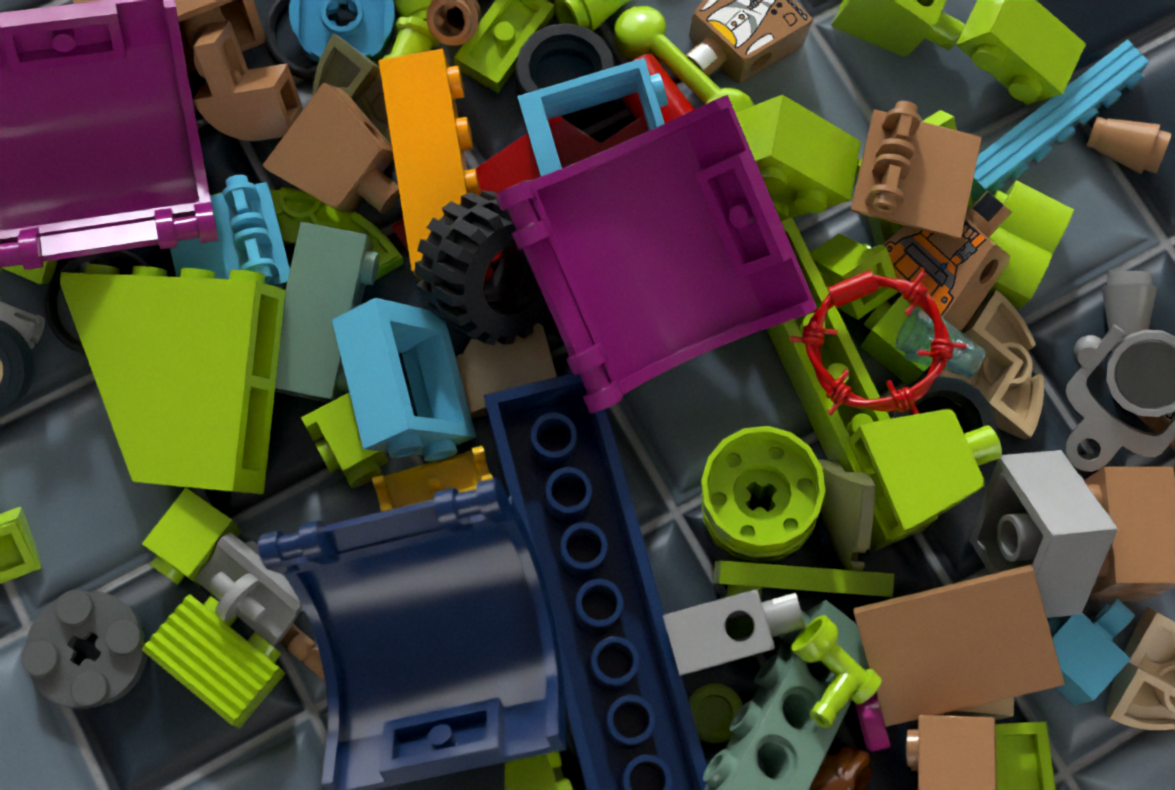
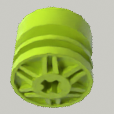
[701,426,826,564]

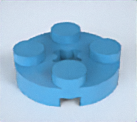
[289,0,396,63]

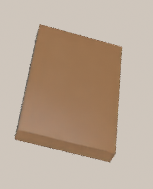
[854,565,1065,727]

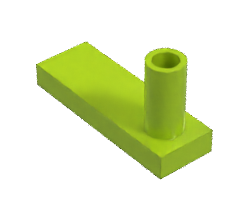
[713,561,894,657]

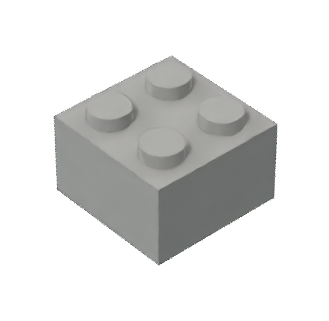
[969,450,1118,618]

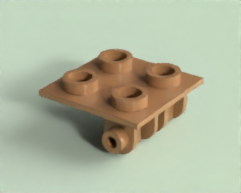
[850,101,982,240]

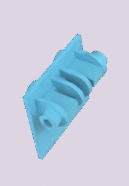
[170,175,290,287]

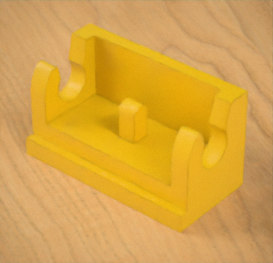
[372,445,493,512]

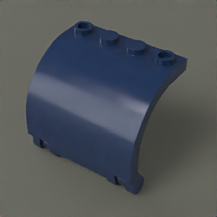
[258,478,566,790]

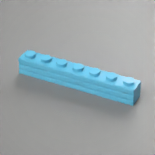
[971,39,1149,202]

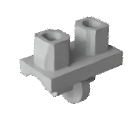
[195,532,303,646]

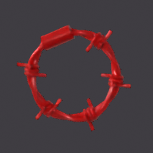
[790,270,966,416]

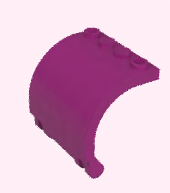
[0,0,218,274]
[494,95,817,413]

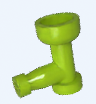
[792,615,882,728]

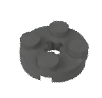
[22,590,148,710]

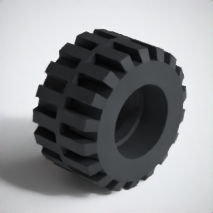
[415,191,550,345]

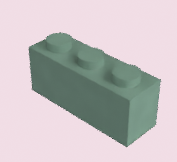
[275,222,380,403]

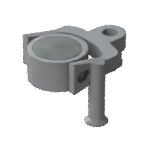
[1066,324,1175,472]

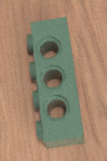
[703,600,869,790]

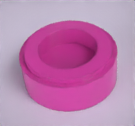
[854,692,891,752]

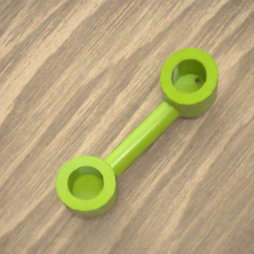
[614,6,754,112]

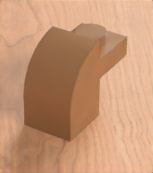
[193,20,303,141]

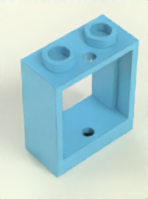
[517,58,668,176]
[332,298,476,462]

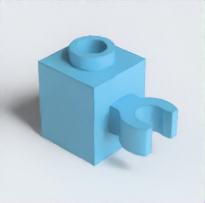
[1047,599,1135,706]

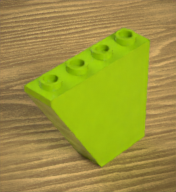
[60,264,286,494]

